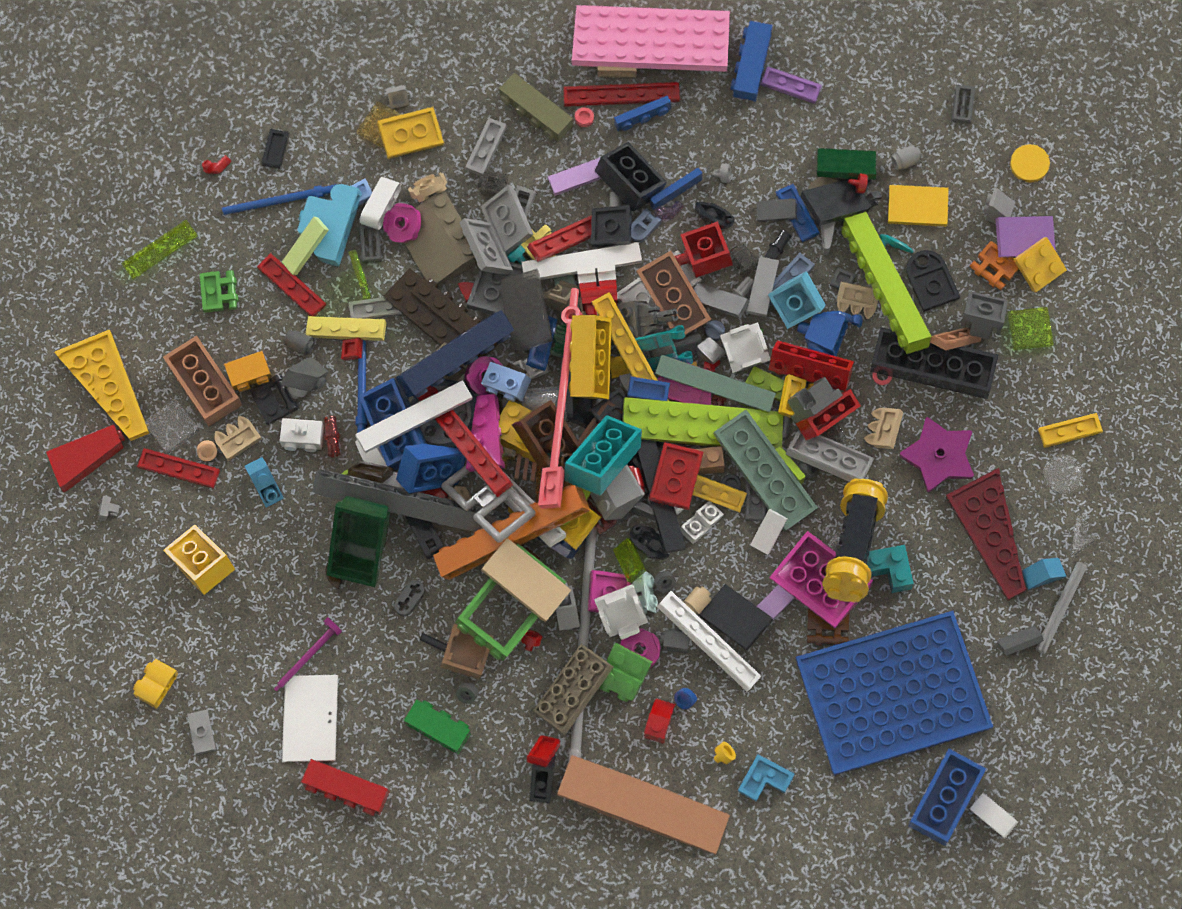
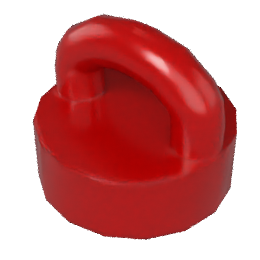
[848,173,868,194]

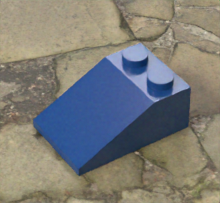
[396,444,466,493]

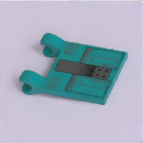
[635,325,693,371]

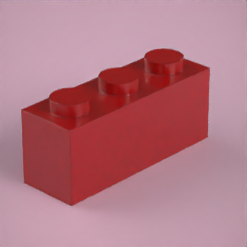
[796,389,861,440]

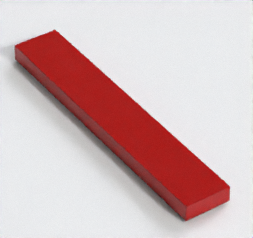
[563,82,680,107]

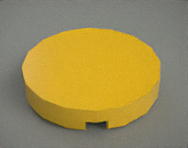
[1010,144,1050,183]

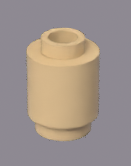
[683,587,711,615]

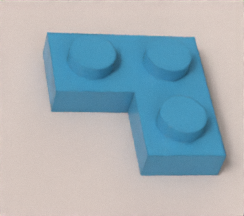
[738,754,795,801]

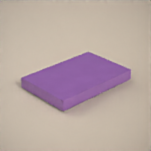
[996,216,1056,258]

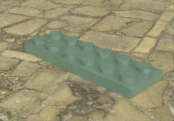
[713,410,818,532]

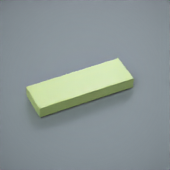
[282,217,329,275]

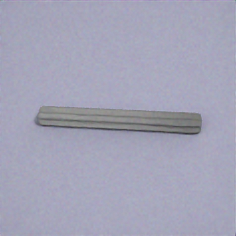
[1035,562,1087,654]

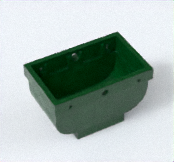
[326,496,390,588]

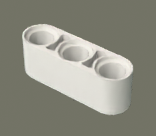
[360,177,401,230]

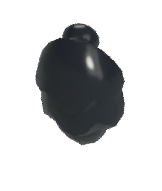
[695,201,735,229]
[630,525,670,560]

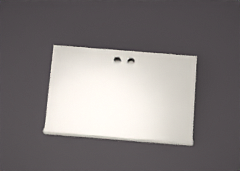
[282,675,338,763]

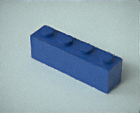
[730,21,772,101]

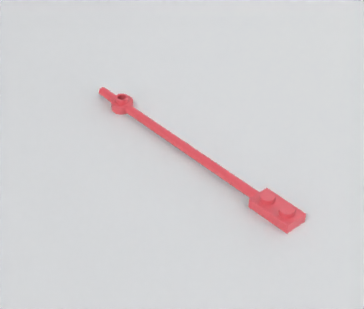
[538,288,583,509]

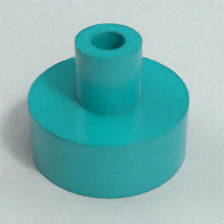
[507,245,526,265]

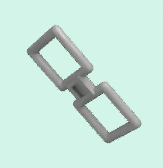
[441,465,536,543]

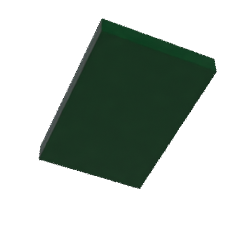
[817,148,876,180]

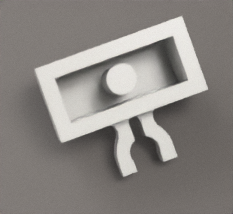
[280,418,324,452]

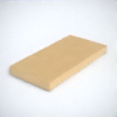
[481,538,571,622]

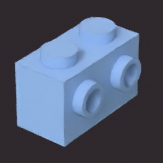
[481,362,531,402]

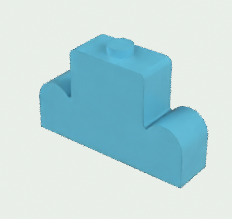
[298,184,362,267]

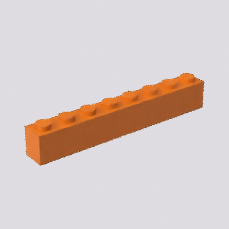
[433,485,591,580]

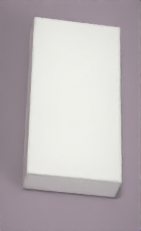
[750,509,788,555]

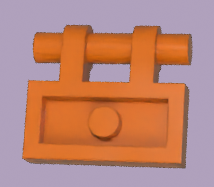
[970,241,1019,291]

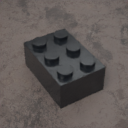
[594,142,667,212]

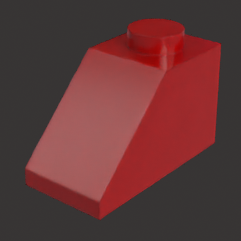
[644,699,676,744]

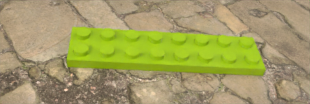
[622,397,783,449]

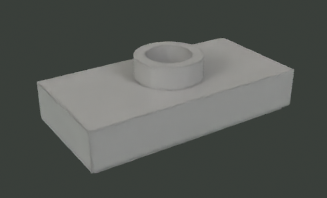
[187,709,216,755]

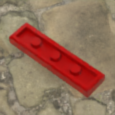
[527,215,592,262]
[257,253,326,317]
[137,448,220,489]

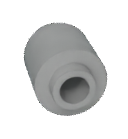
[891,145,922,170]

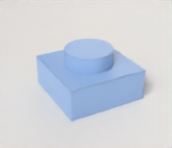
[351,179,372,205]

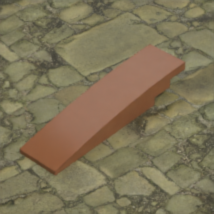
[557,755,730,854]

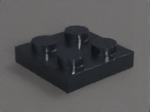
[591,205,632,248]

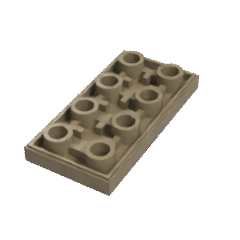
[533,643,614,735]

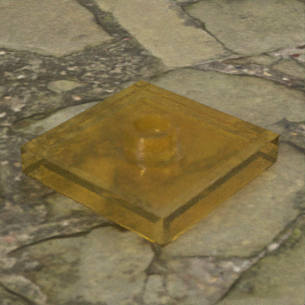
[356,101,401,150]

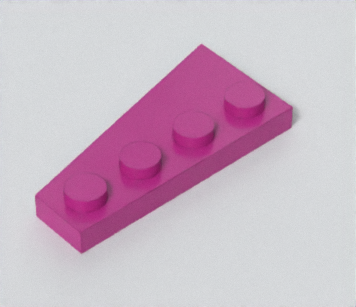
[466,394,505,472]

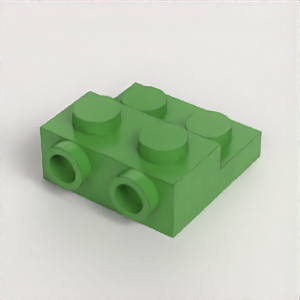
[599,643,652,702]

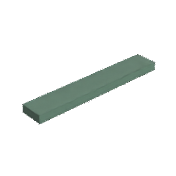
[655,355,776,412]

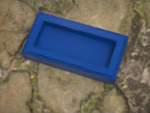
[627,376,670,401]

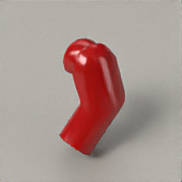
[202,155,232,174]

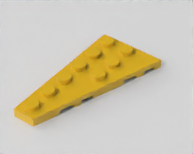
[54,330,150,441]

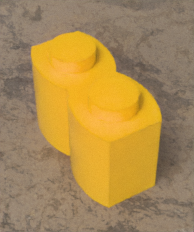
[133,659,178,709]

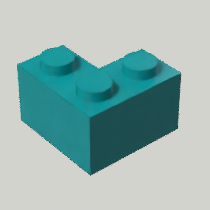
[867,545,914,593]

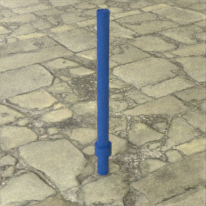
[222,184,337,215]
[355,340,368,433]

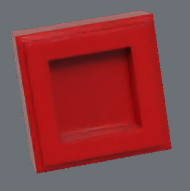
[341,338,363,361]

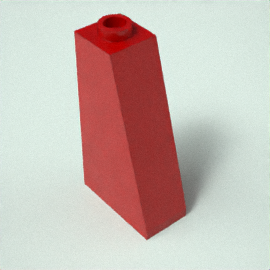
[46,424,125,493]

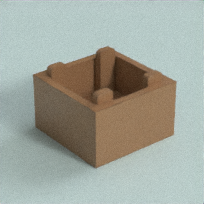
[440,624,493,679]

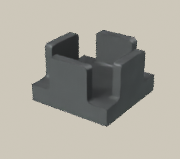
[961,291,1008,339]
[787,377,843,423]

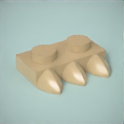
[836,281,878,319]
[864,408,903,449]
[215,416,262,461]

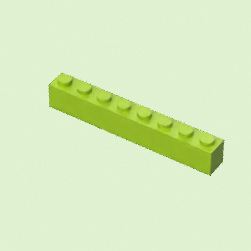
[841,212,931,354]

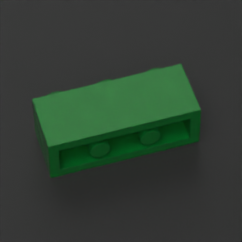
[404,699,471,755]

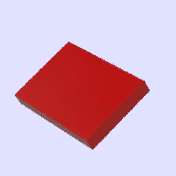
[649,442,704,510]

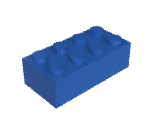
[359,378,427,471]
[908,749,986,846]

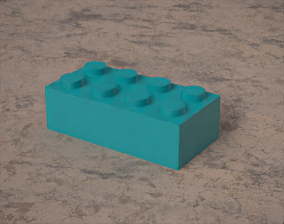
[565,415,642,496]

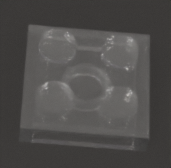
[145,399,200,454]

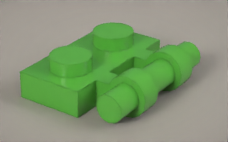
[200,270,238,313]

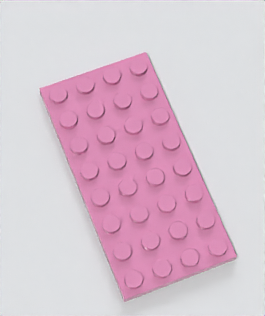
[572,6,730,72]

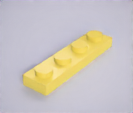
[306,316,387,341]

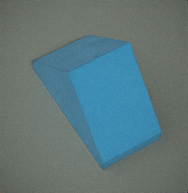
[1022,558,1067,590]

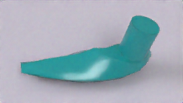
[879,234,914,253]

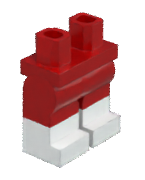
[577,263,618,316]

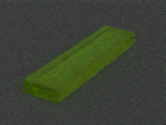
[121,220,198,279]

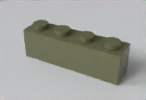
[499,73,574,142]

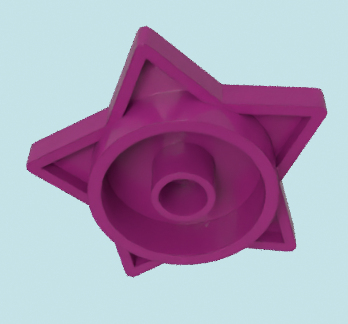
[899,417,974,492]

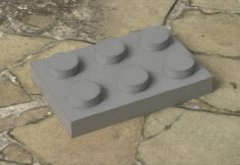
[481,185,534,256]
[460,218,513,275]

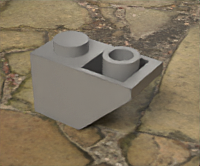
[983,188,1015,223]

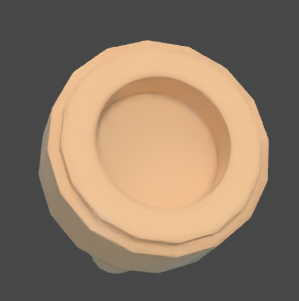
[197,440,217,461]

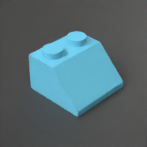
[768,271,826,329]

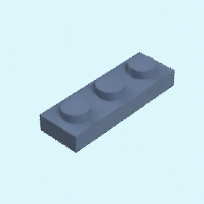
[770,253,815,309]

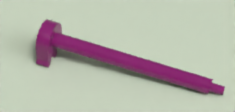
[274,617,342,692]

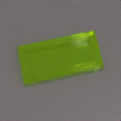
[613,538,646,583]

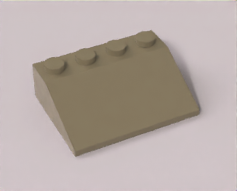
[399,191,477,285]

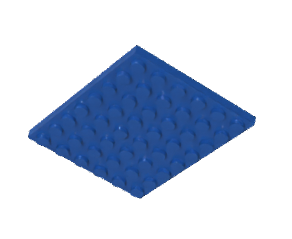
[795,611,993,776]

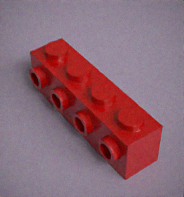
[768,340,854,391]

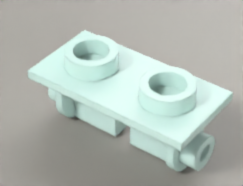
[633,570,658,614]

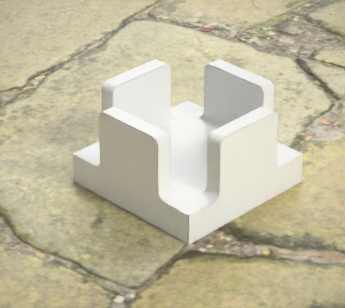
[720,323,770,373]
[595,584,648,639]

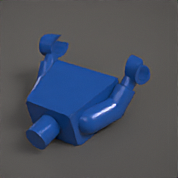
[797,311,863,356]

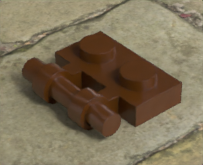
[807,609,849,646]

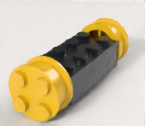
[823,478,888,602]

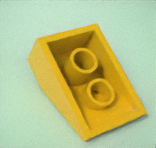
[163,525,235,595]

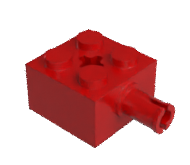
[674,221,733,278]

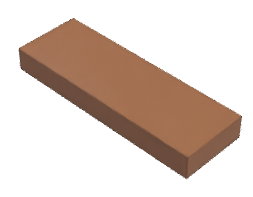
[930,327,981,350]

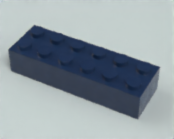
[395,310,514,398]

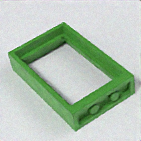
[455,544,566,661]

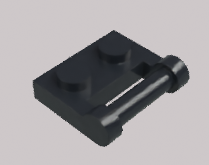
[249,374,299,425]

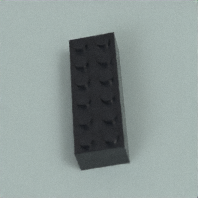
[870,327,999,399]

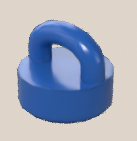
[674,688,697,709]

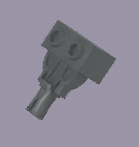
[618,301,678,338]

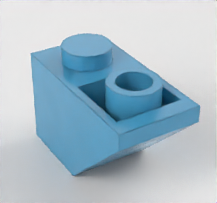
[245,457,284,507]

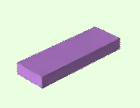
[761,66,822,104]

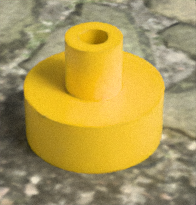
[714,742,736,764]

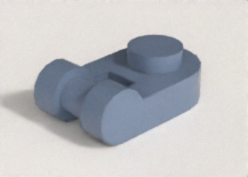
[631,208,662,243]

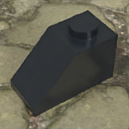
[529,755,556,804]

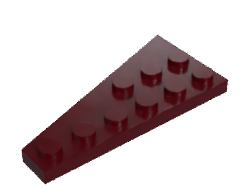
[945,468,1026,601]

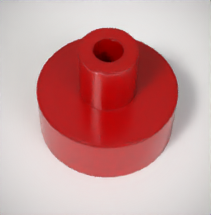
[520,630,542,651]

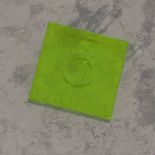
[348,250,371,300]
[1007,307,1054,350]

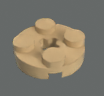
[408,173,447,202]

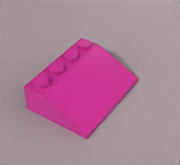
[770,531,873,628]

